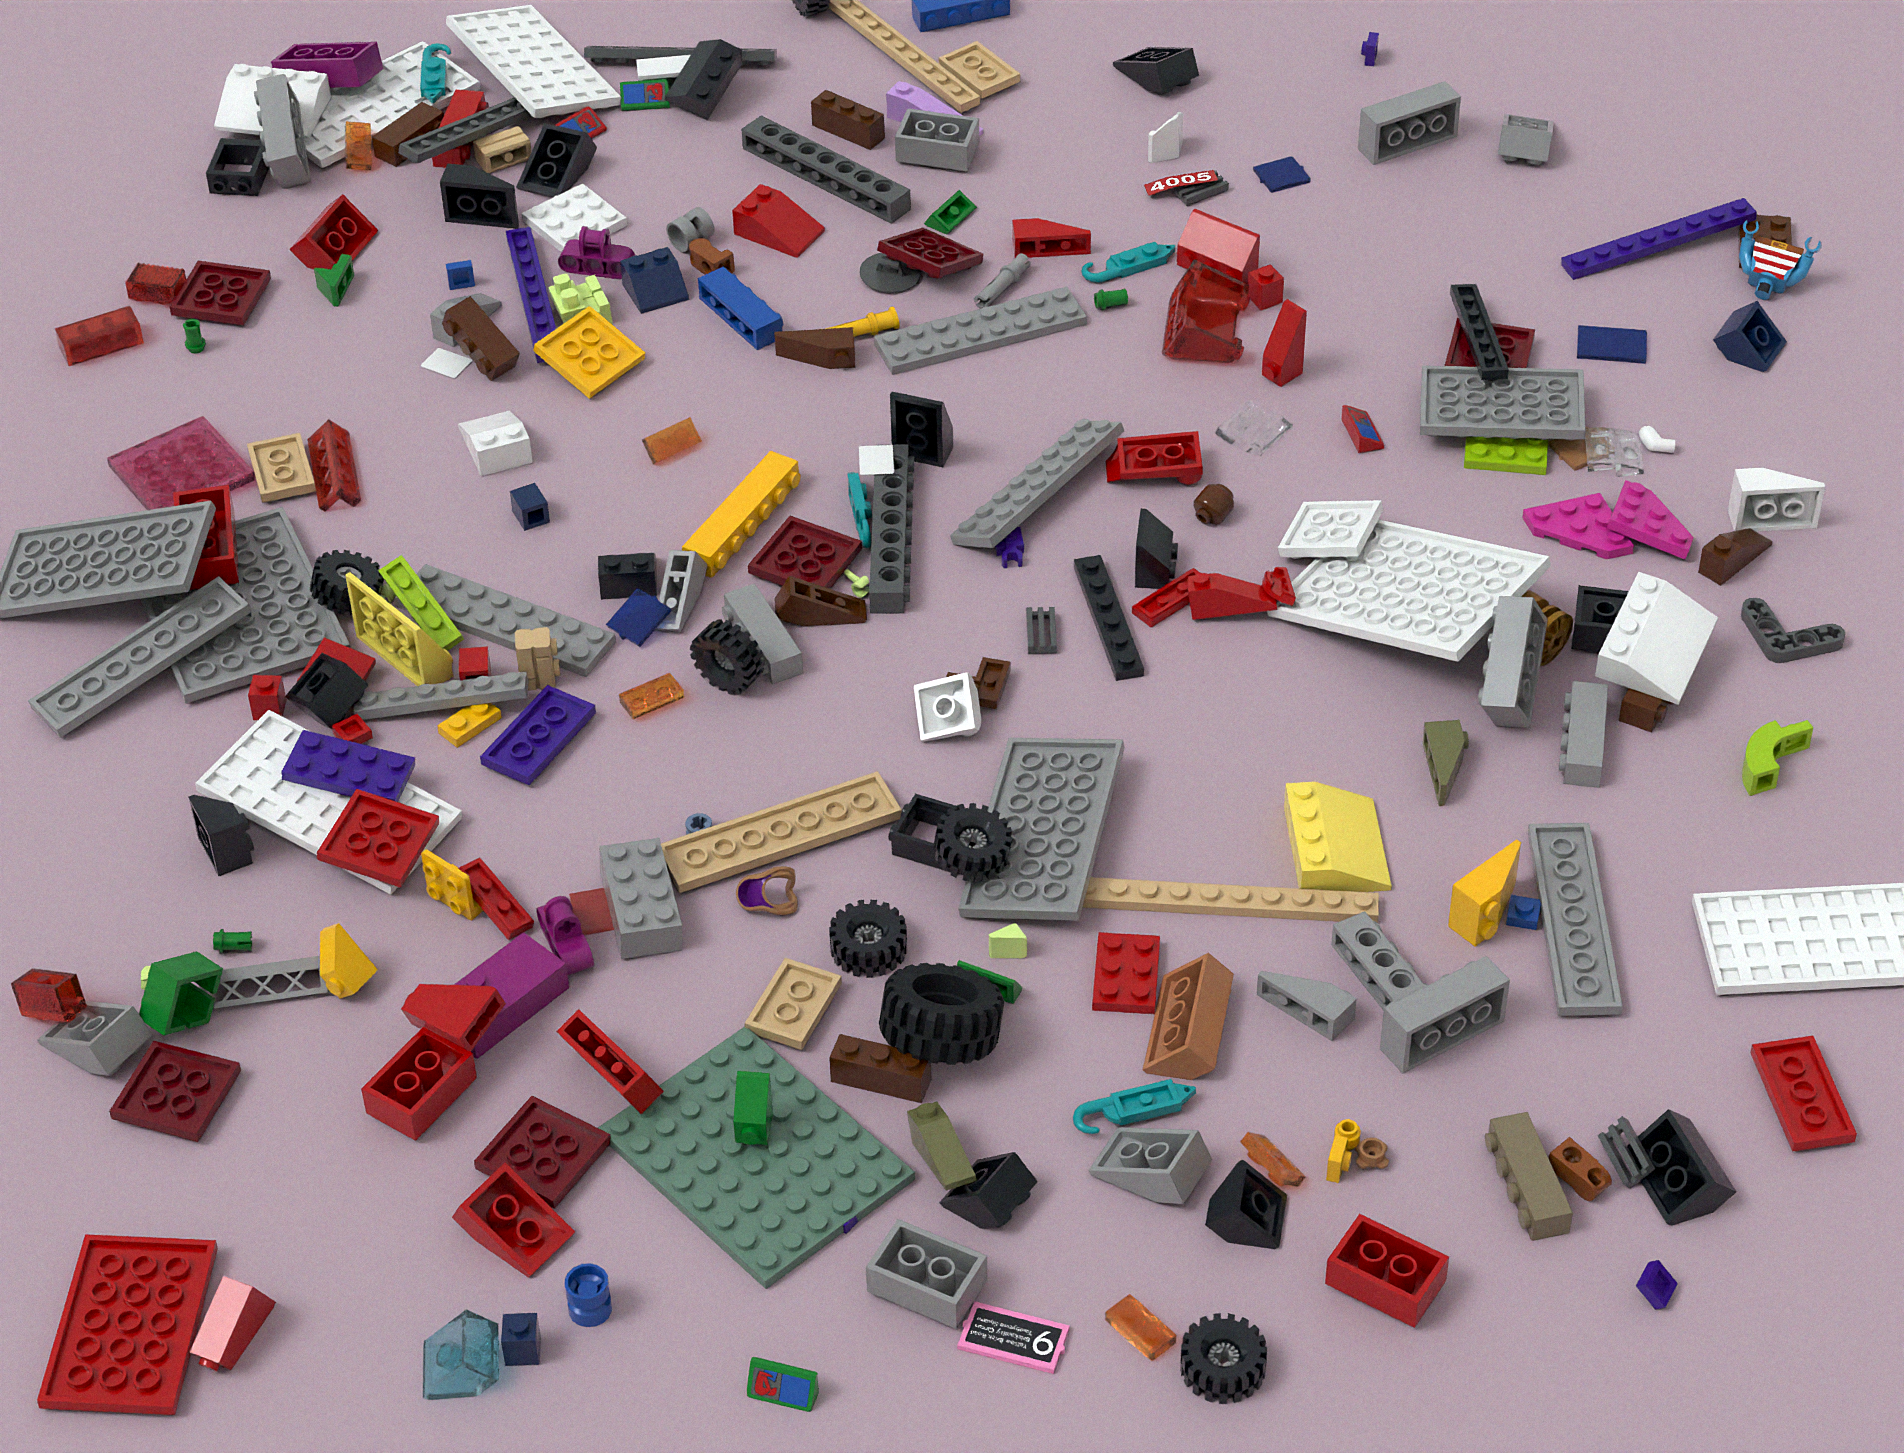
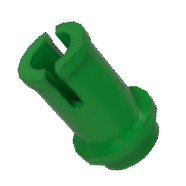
[1094,288,1128,310]
[183,319,206,353]
[213,929,252,953]

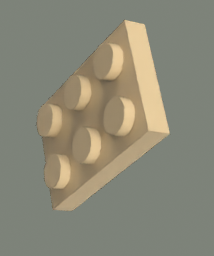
[939,41,1020,99]
[247,433,316,503]
[744,958,842,1050]

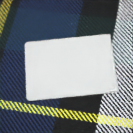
[421,348,473,379]
[859,445,894,475]

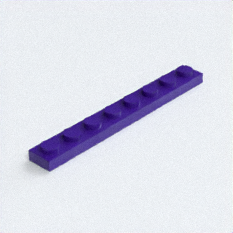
[1561,198,1757,280]
[505,227,556,363]

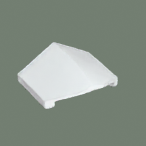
[1148,112,1184,163]

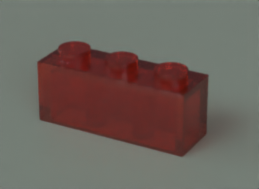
[55,306,144,366]

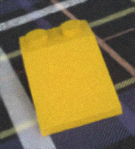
[1448,839,1521,946]

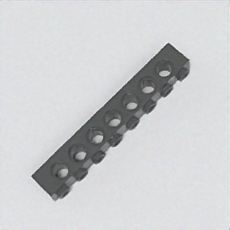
[741,115,911,224]
[869,445,914,614]

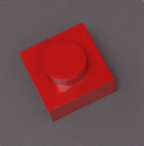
[332,714,373,744]

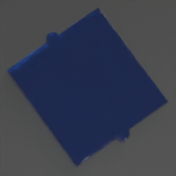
[1253,156,1311,193]
[606,588,672,647]

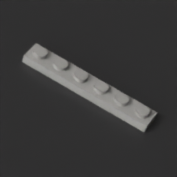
[353,672,529,720]

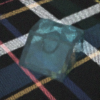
[423,1309,500,1400]

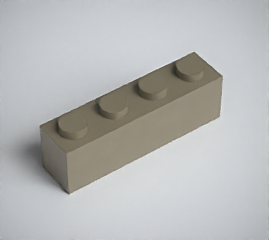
[1485,1112,1573,1241]

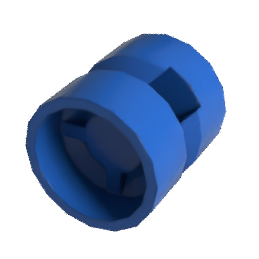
[565,1263,612,1327]

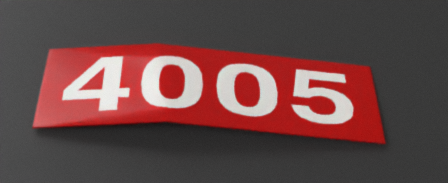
[1144,170,1218,196]

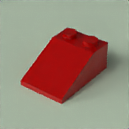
[732,184,825,258]
[452,1162,575,1278]

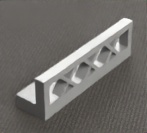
[199,956,329,1009]

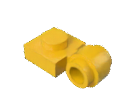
[1326,1119,1361,1183]

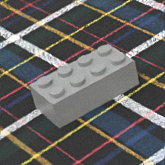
[254,73,311,189]
[1358,81,1461,165]
[1478,596,1548,728]
[599,838,682,959]
[1380,956,1510,1074]

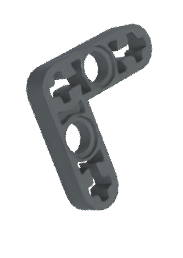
[1741,598,1846,663]

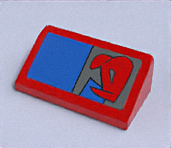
[555,106,607,139]
[1341,405,1384,453]

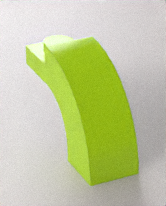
[1742,720,1814,796]

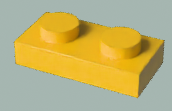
[437,703,502,748]

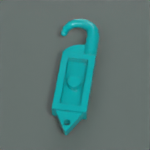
[420,43,451,104]
[1081,242,1175,283]
[847,472,872,548]
[1072,1079,1196,1134]

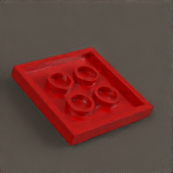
[317,789,439,888]

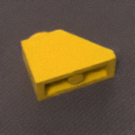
[320,923,378,999]

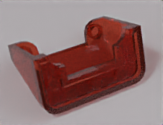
[1162,259,1250,363]

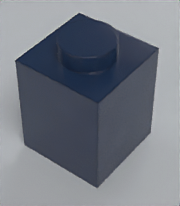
[510,483,550,531]
[501,1313,541,1366]

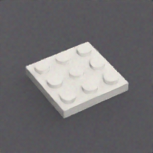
[522,183,627,252]
[1278,500,1383,559]

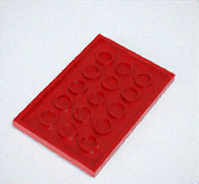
[37,1234,218,1415]

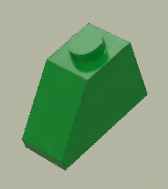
[733,1071,773,1145]

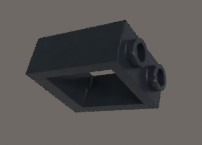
[206,138,270,196]
[888,793,976,872]

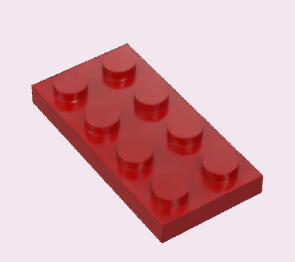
[1750,1035,1857,1152]

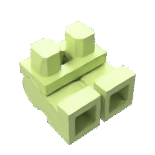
[548,274,613,324]

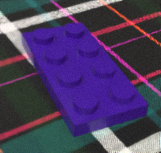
[480,685,596,785]
[281,730,416,802]

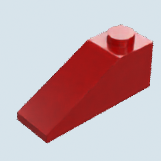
[1012,218,1091,258]
[1262,299,1307,387]
[1188,573,1277,620]

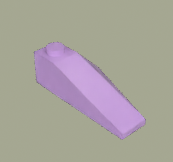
[886,81,983,137]

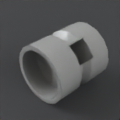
[666,207,715,252]

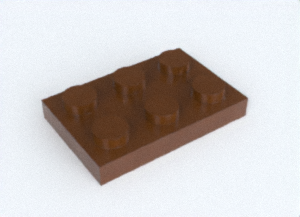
[1738,215,1792,268]

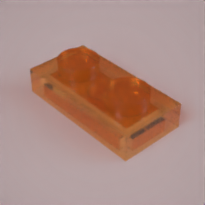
[345,121,372,170]
[642,417,702,464]
[619,673,684,719]
[1240,1132,1306,1187]
[1105,1294,1177,1362]

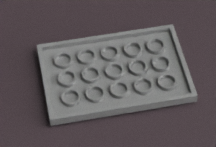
[1420,366,1585,440]

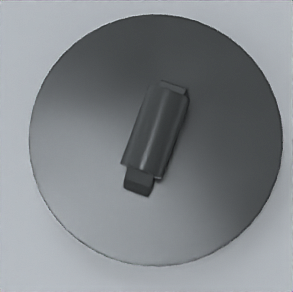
[860,253,921,293]

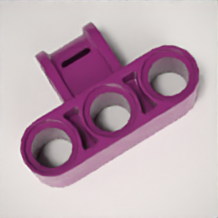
[558,226,635,279]
[536,896,594,975]

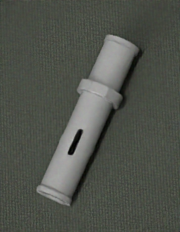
[974,253,1031,309]

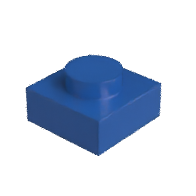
[446,260,475,290]
[1506,895,1541,930]

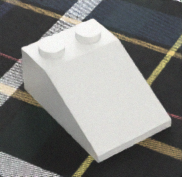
[458,411,533,476]
[1728,468,1825,532]

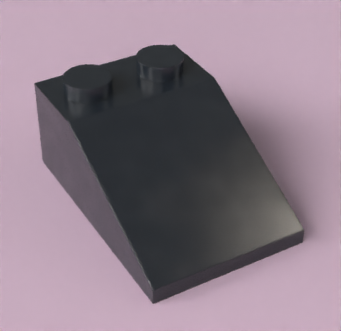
[1113,47,1199,94]
[516,123,597,197]
[440,163,519,229]
[890,392,953,468]

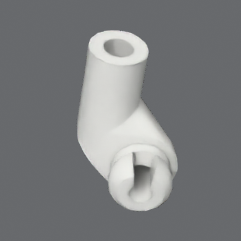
[1639,426,1675,453]

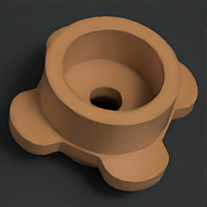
[1355,1138,1389,1169]

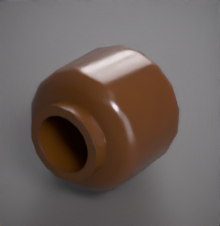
[1193,484,1234,525]

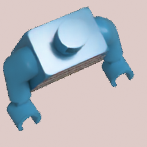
[1739,220,1822,300]

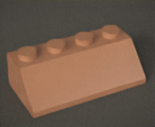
[1143,952,1234,1080]

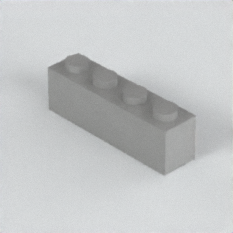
[722,583,803,684]
[1559,681,1608,788]

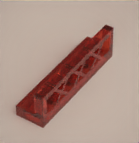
[307,419,361,512]

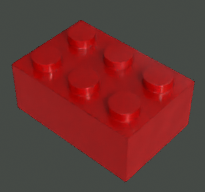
[361,1027,477,1141]
[1325,1213,1449,1328]

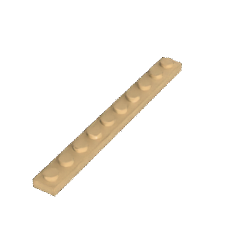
[828,0,980,113]
[1083,877,1379,923]

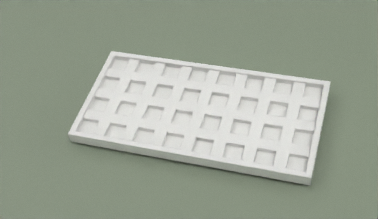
[446,5,621,118]
[305,41,480,168]
[195,710,462,895]
[1692,883,1904,995]

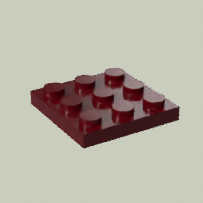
[877,227,984,279]
[170,260,271,325]
[1445,318,1535,368]
[748,515,862,589]
[109,1041,241,1142]
[474,1096,611,1209]

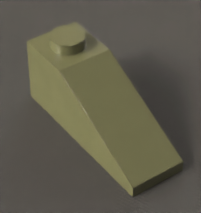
[1422,720,1469,806]
[907,1101,977,1191]

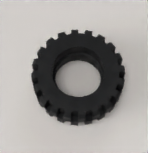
[879,963,1004,1065]

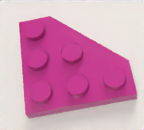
[1607,480,1694,559]
[1522,493,1634,559]

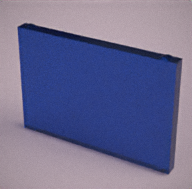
[1577,325,1647,364]

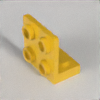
[421,849,483,921]

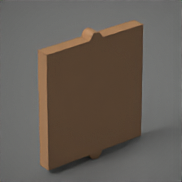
[1548,426,1614,471]

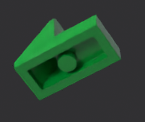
[314,254,355,307]

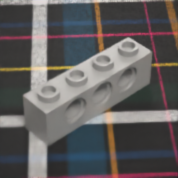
[1331,911,1428,1011]

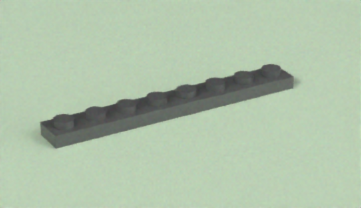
[584,46,777,65]
[398,97,532,164]

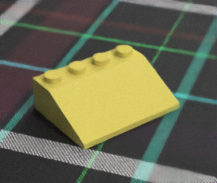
[345,572,454,686]
[1284,782,1392,892]

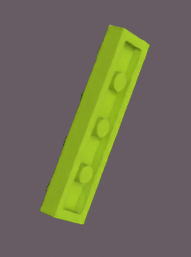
[378,555,464,651]

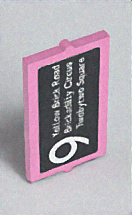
[957,1301,1070,1374]

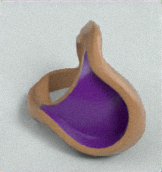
[736,866,798,915]

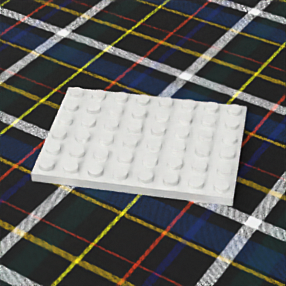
[1267,520,1551,662]

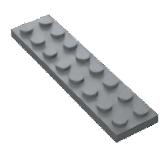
[874,287,1087,375]
[950,419,1124,548]
[394,564,616,677]
[28,576,252,738]
[1528,823,1623,1016]

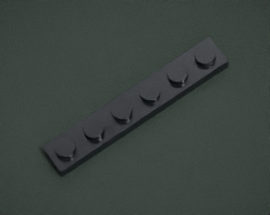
[1450,284,1509,381]
[1074,555,1144,681]

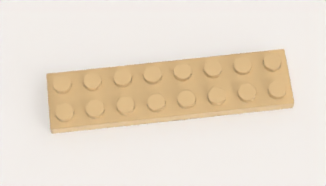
[661,771,902,893]

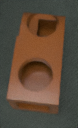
[689,238,735,275]
[1548,1137,1612,1201]

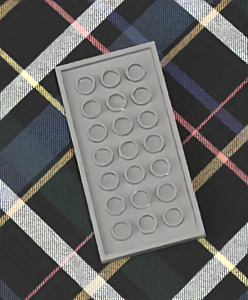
[0,501,216,618]
[958,738,1125,921]

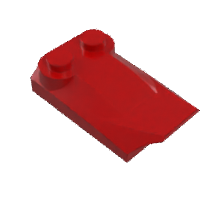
[1105,431,1203,485]

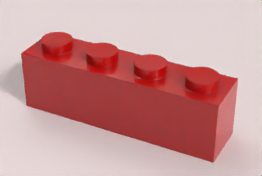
[432,89,489,168]
[556,1009,664,1114]

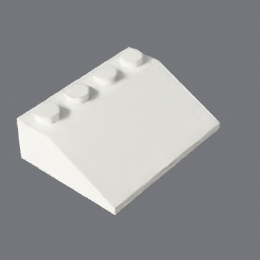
[214,64,331,140]
[1595,572,1718,705]

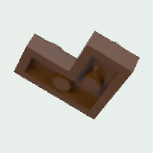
[946,657,1011,709]

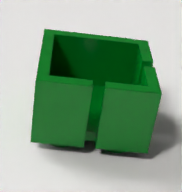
[139,951,223,1036]

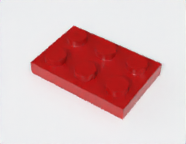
[1092,932,1160,1014]

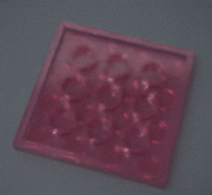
[107,416,256,510]

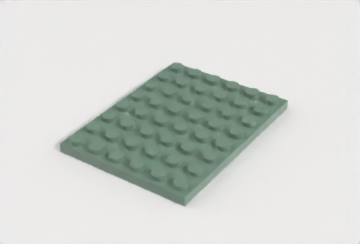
[598,1027,915,1289]

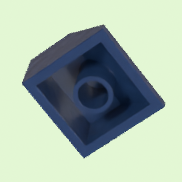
[620,247,689,314]
[1713,301,1787,372]

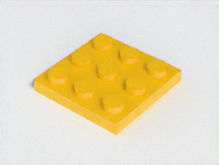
[533,306,646,399]

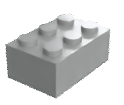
[895,108,979,171]
[866,1219,987,1329]

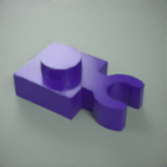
[995,527,1024,568]

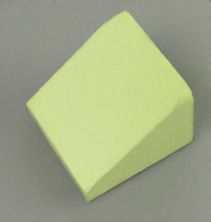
[989,923,1027,958]

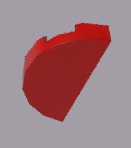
[1262,567,1296,606]

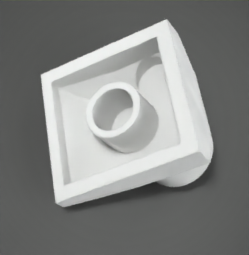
[914,672,981,742]

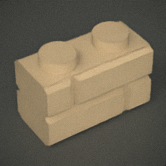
[473,126,531,173]
[515,627,561,691]

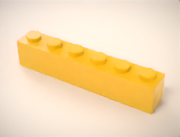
[682,450,801,578]

